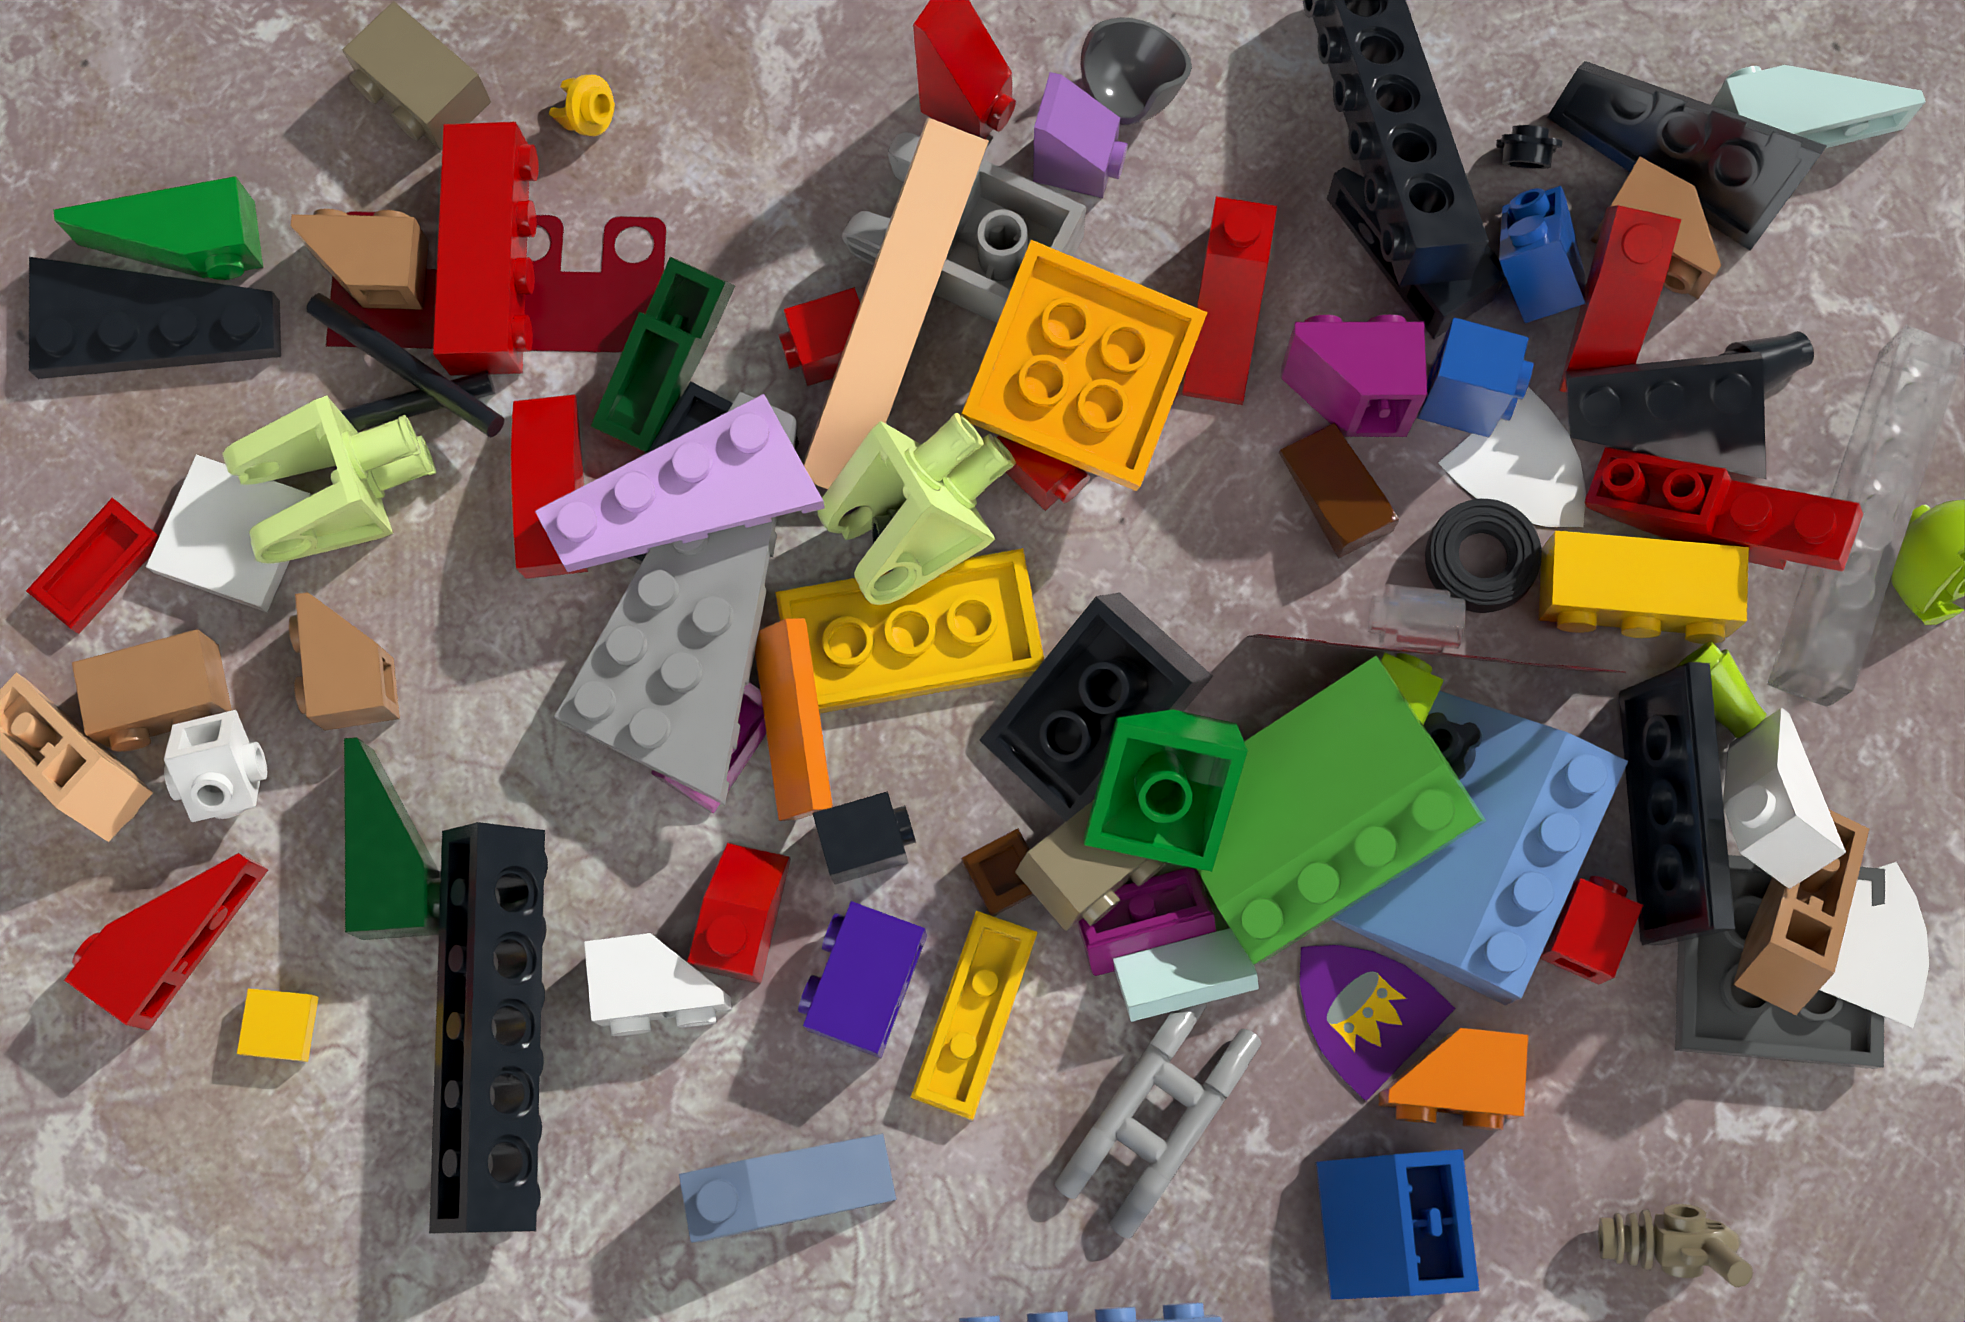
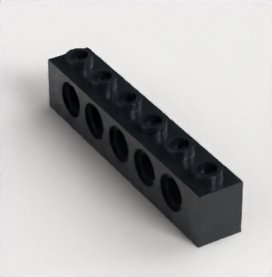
[1303,0,1489,286]
[429,822,548,1234]

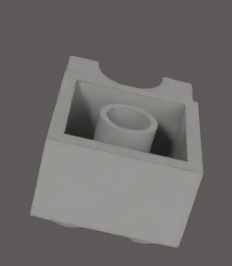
[842,132,1086,323]

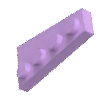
[535,394,825,572]

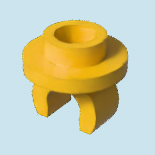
[549,74,615,136]

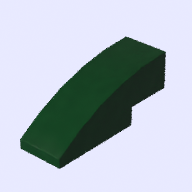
[590,257,736,452]

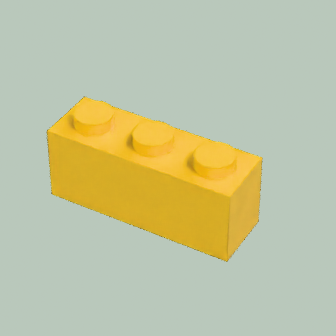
[1538,530,1749,644]

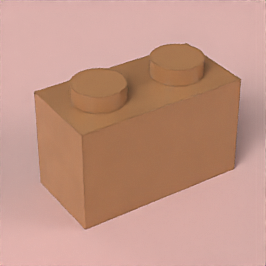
[72,629,232,752]

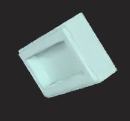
[1113,928,1259,1022]

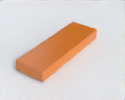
[755,618,833,821]

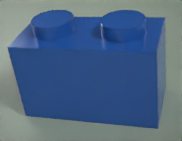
[1417,317,1534,438]

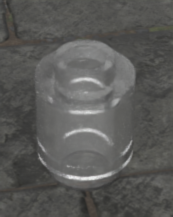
[1368,584,1466,653]

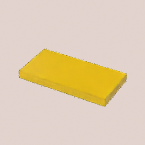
[775,548,1044,714]

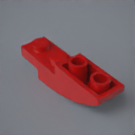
[1584,447,1863,572]

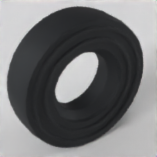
[1425,498,1542,613]

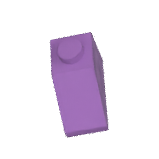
[1033,72,1128,198]

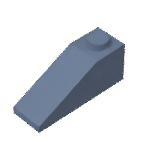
[679,1134,897,1243]

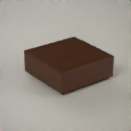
[961,828,1034,916]

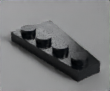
[1546,61,1827,251]
[29,257,281,379]

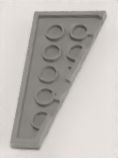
[554,392,798,805]

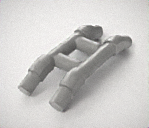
[1054,1003,1262,1239]

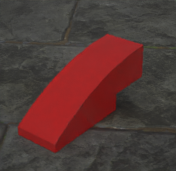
[511,394,588,579]

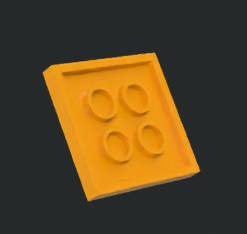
[960,240,1208,491]

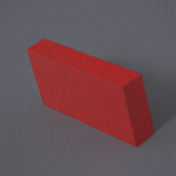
[26,497,159,634]

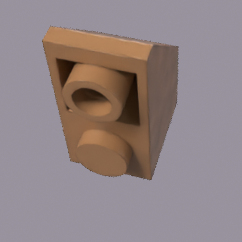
[1590,157,1721,299]
[290,209,429,309]
[289,592,400,731]

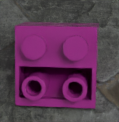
[1281,314,1427,437]

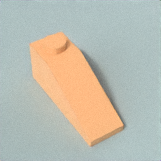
[0,672,153,842]

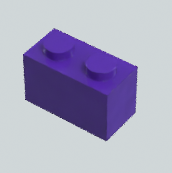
[798,901,927,1059]

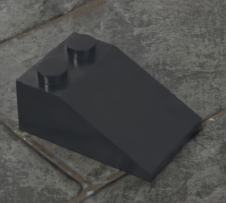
[979,592,1213,821]

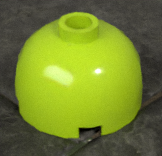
[1888,500,1965,625]

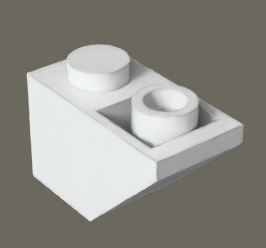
[584,933,732,1036]

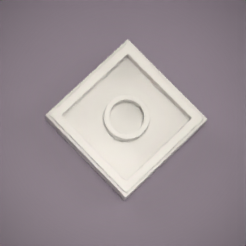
[146,454,312,612]

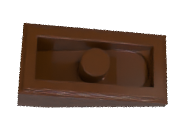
[1279,423,1399,559]

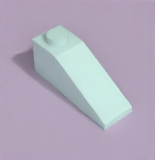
[1711,65,1926,148]

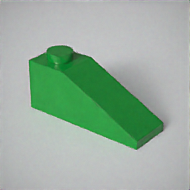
[53,176,263,280]

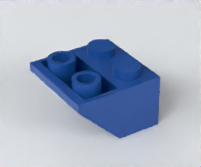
[1316,1149,1480,1300]

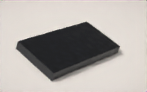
[1619,662,1735,945]

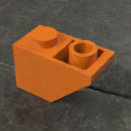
[1378,1028,1528,1130]

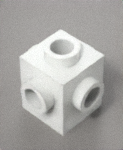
[164,710,267,822]

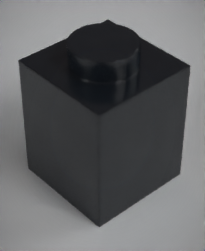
[812,791,916,885]

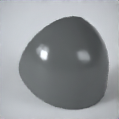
[1080,17,1192,125]

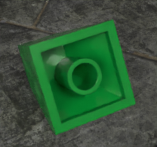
[1083,709,1248,872]

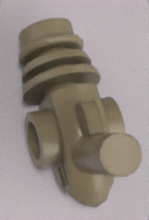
[1598,1204,1753,1287]

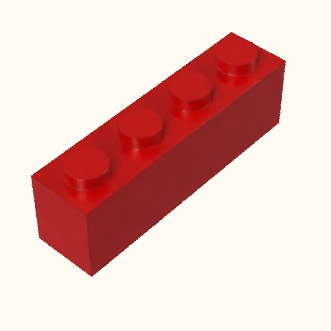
[433,122,539,376]

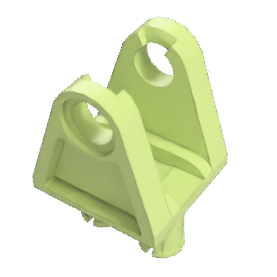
[223,396,436,564]
[817,413,1016,605]

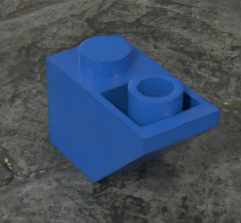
[1499,186,1586,324]

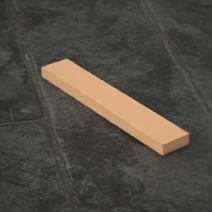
[803,118,989,489]

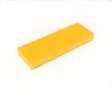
[910,911,1038,1121]

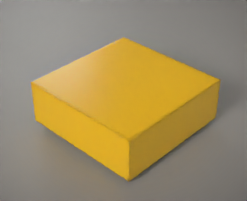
[237,988,319,1062]

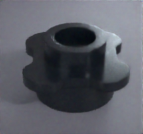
[1496,125,1563,169]
[1423,712,1482,780]

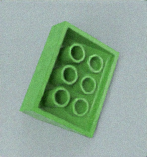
[1197,656,1487,965]

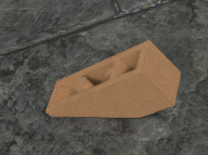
[1733,809,1869,1015]

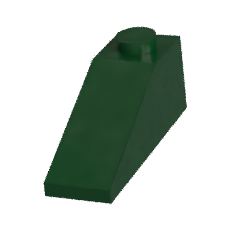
[344,737,440,940]

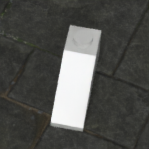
[1723,707,1846,889]

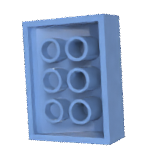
[1332,691,1628,1006]

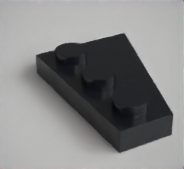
[1565,352,1766,479]

